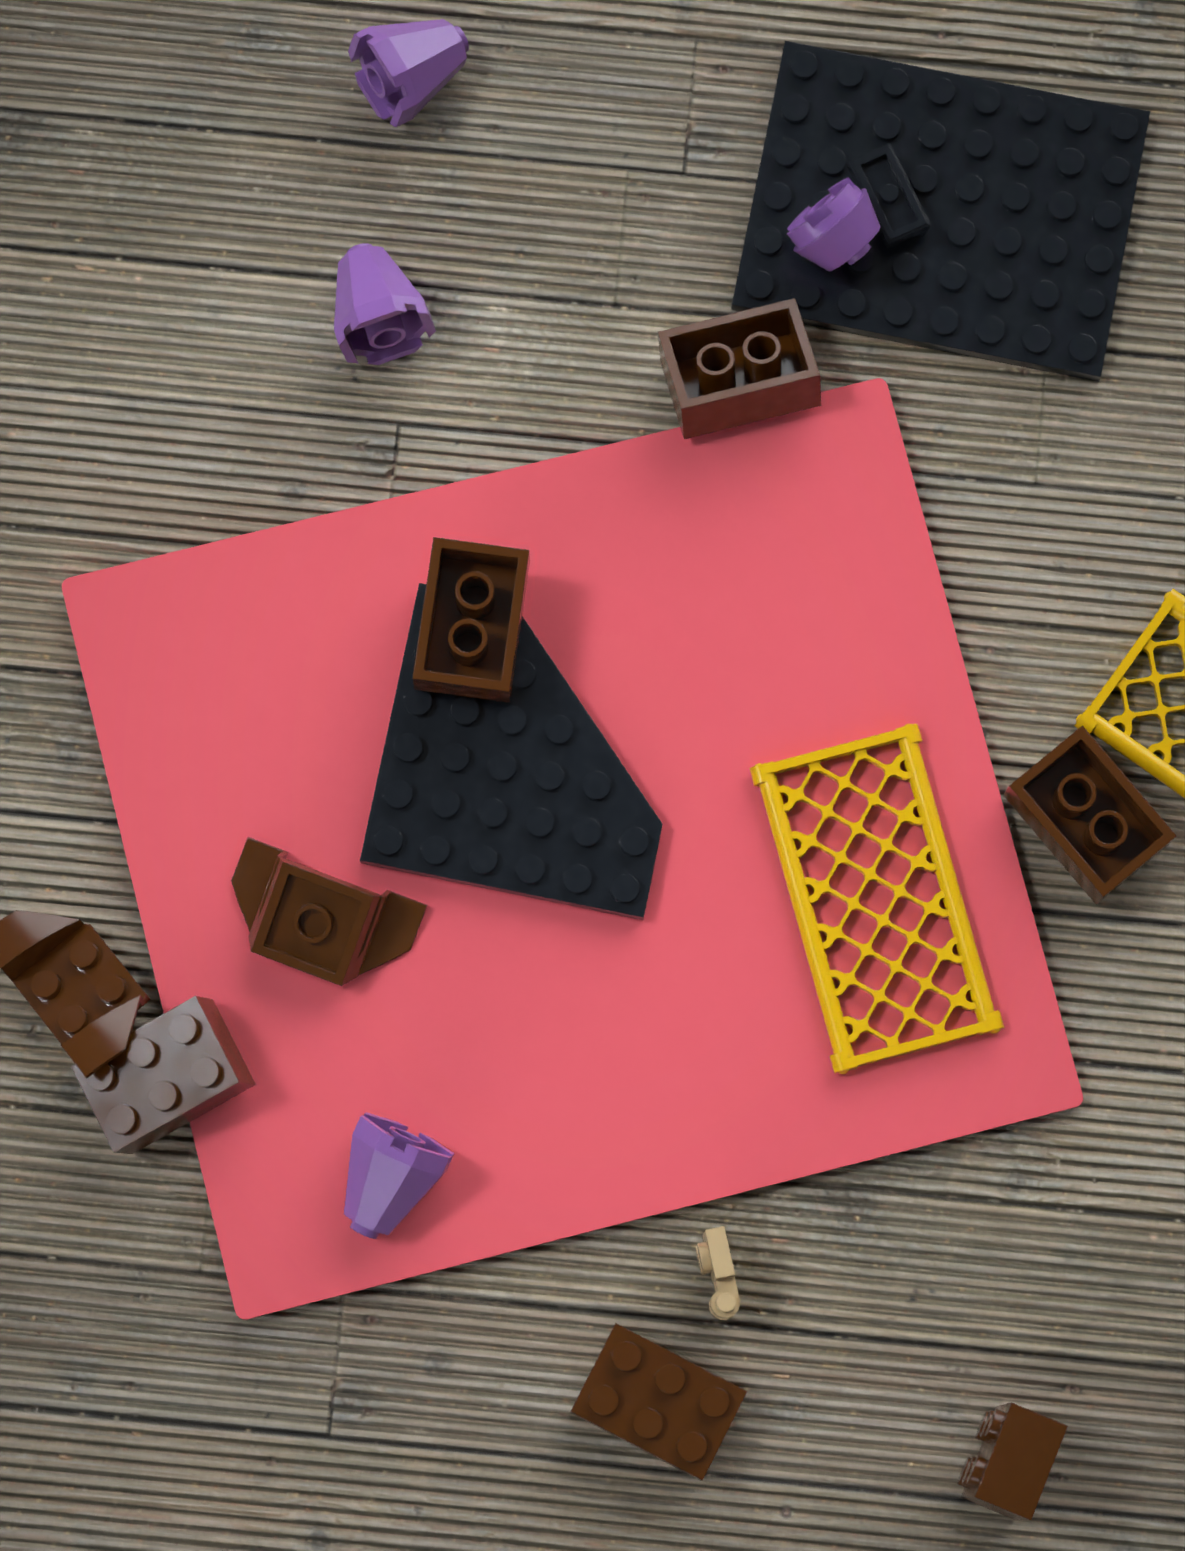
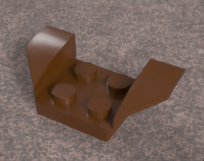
[231,837,427,986]
[0,910,150,1078]

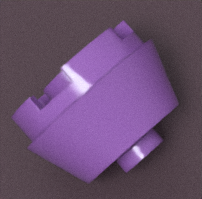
[787,177,880,271]

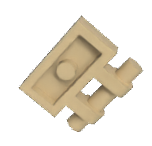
[695,1226,740,1321]

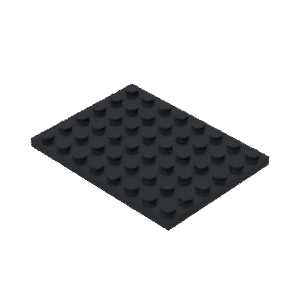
[731,41,1150,382]

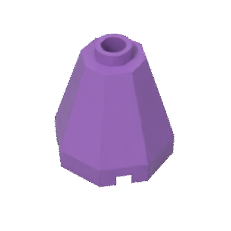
[348,19,469,127]
[334,243,436,365]
[344,1112,454,1239]

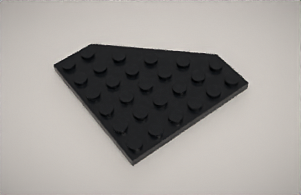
[360,583,663,920]

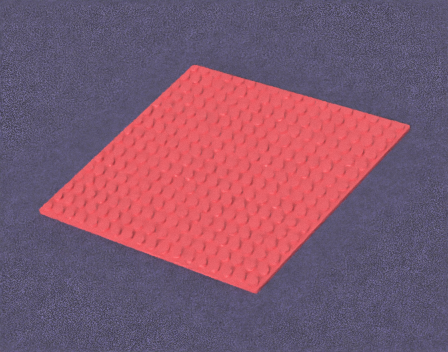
[62,378,1083,1320]

